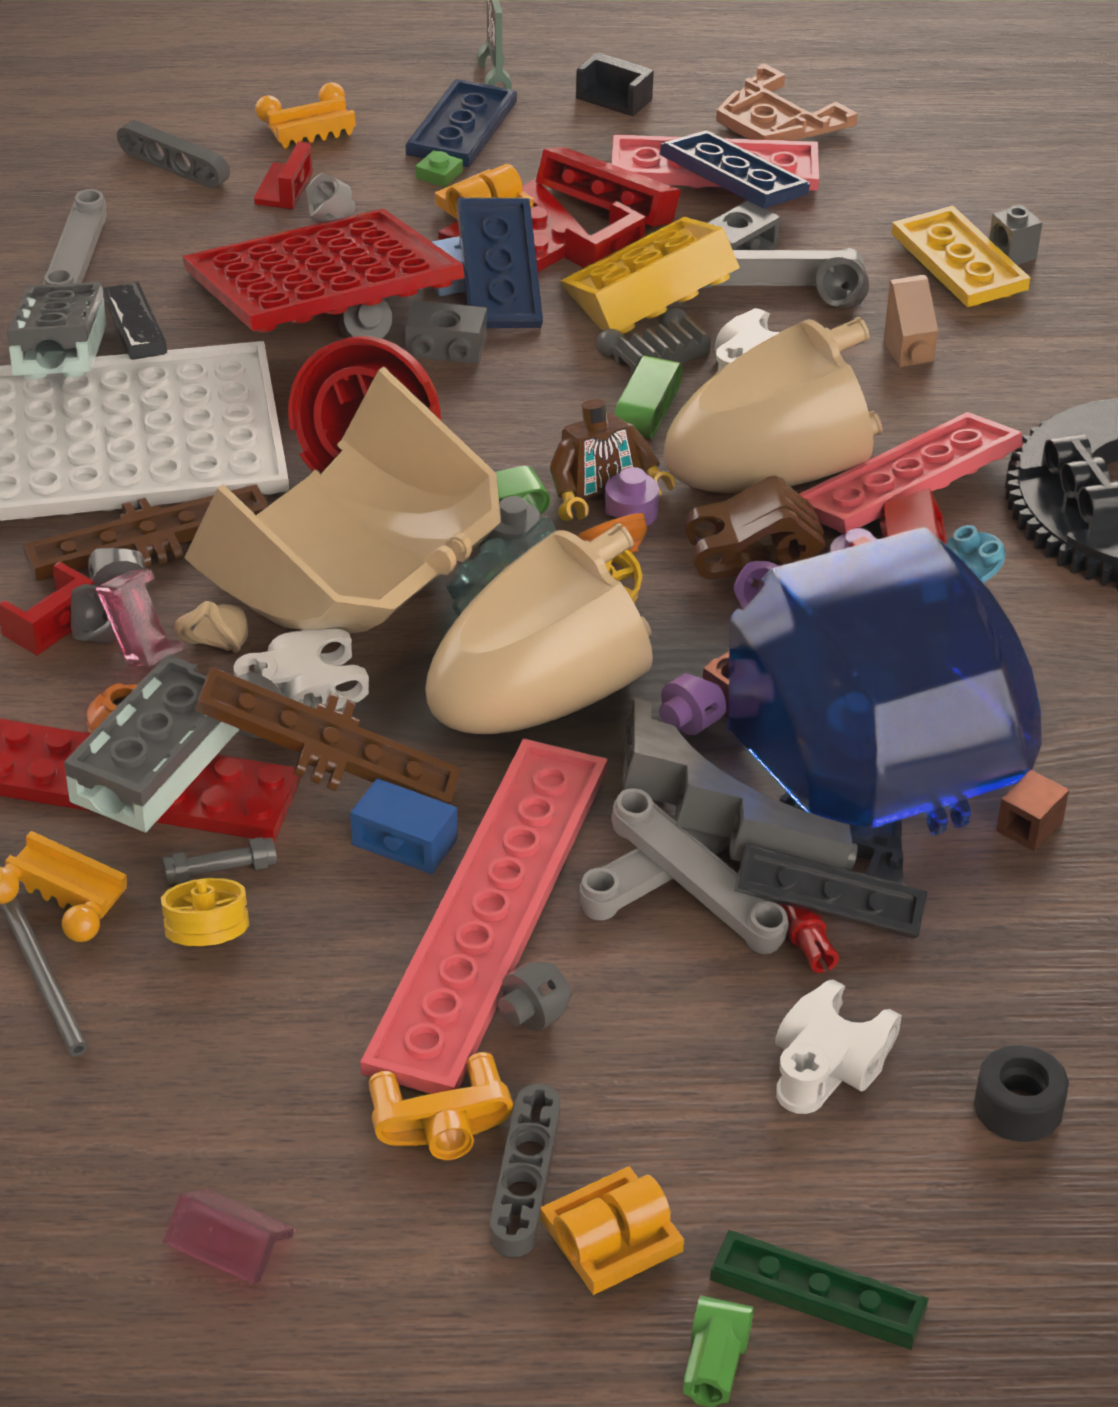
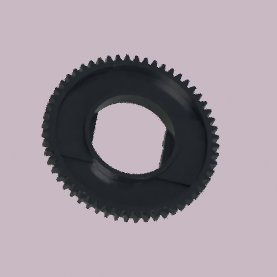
[1005,398,1118,590]

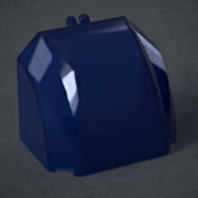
[728,527,1042,835]

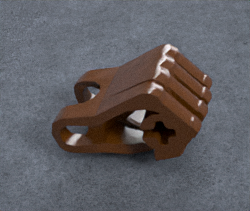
[684,475,825,580]

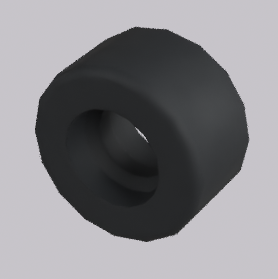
[974,1044,1069,1142]

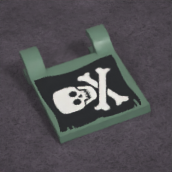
[477,0,512,90]

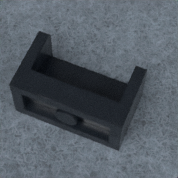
[576,52,654,117]

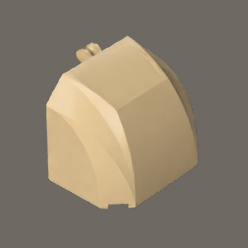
[184,367,501,634]

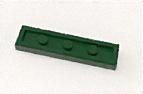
[710,1230,929,1350]

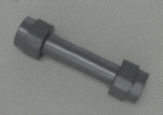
[162,837,277,885]

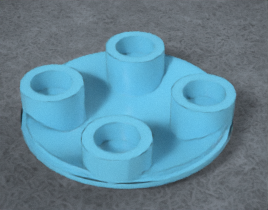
[947,525,1006,591]

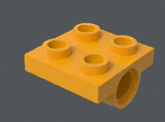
[435,164,533,220]
[540,1166,684,1295]

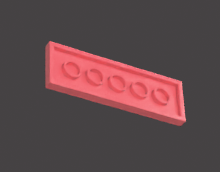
[612,135,819,191]
[799,412,1023,534]

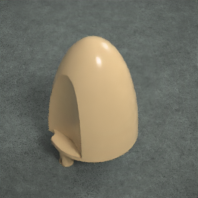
[664,317,883,494]
[425,523,653,734]

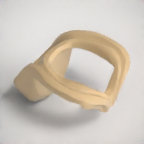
[174,601,248,653]

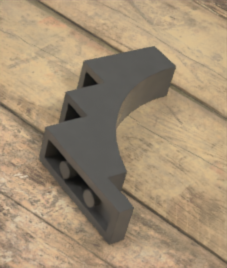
[623,698,857,871]

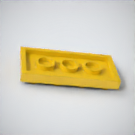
[892,206,1030,307]

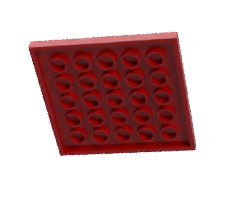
[182,208,464,332]

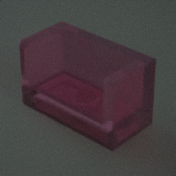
[96,570,184,666]

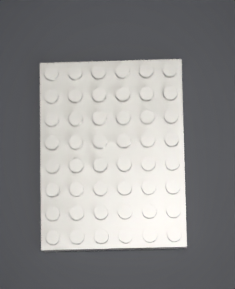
[0,341,289,521]

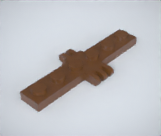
[23,484,269,581]
[194,666,461,804]

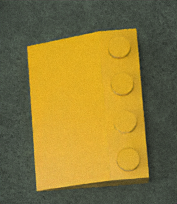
[560,217,740,334]

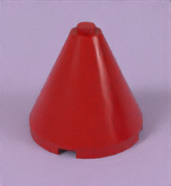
[288,336,441,474]

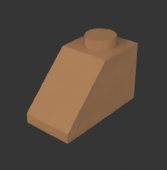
[883,275,938,367]

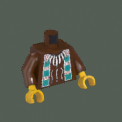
[550,399,676,522]

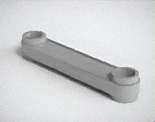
[43,189,107,286]
[702,248,866,288]
[611,788,789,954]
[579,827,730,920]

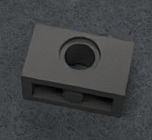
[708,201,780,250]
[405,300,487,364]

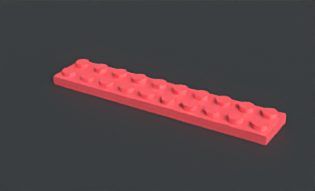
[360,739,608,1094]

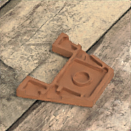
[716,63,858,141]

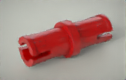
[777,903,839,973]

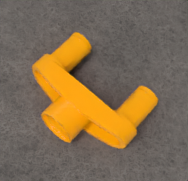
[368,1052,514,1160]

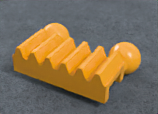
[255,82,356,149]
[0,831,127,942]

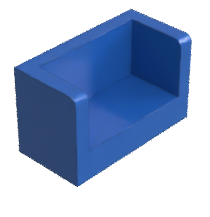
[350,779,458,874]

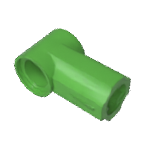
[683,1295,754,1407]

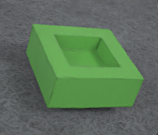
[415,150,463,187]

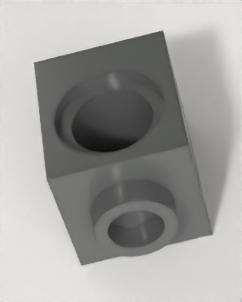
[989,205,1042,265]

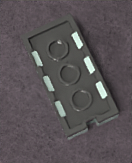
[7,282,107,380]
[64,654,239,833]

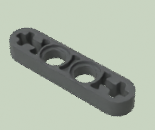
[117,120,230,188]
[490,1084,560,1257]

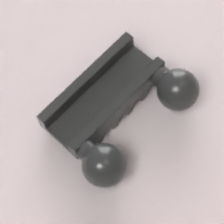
[596,307,711,377]

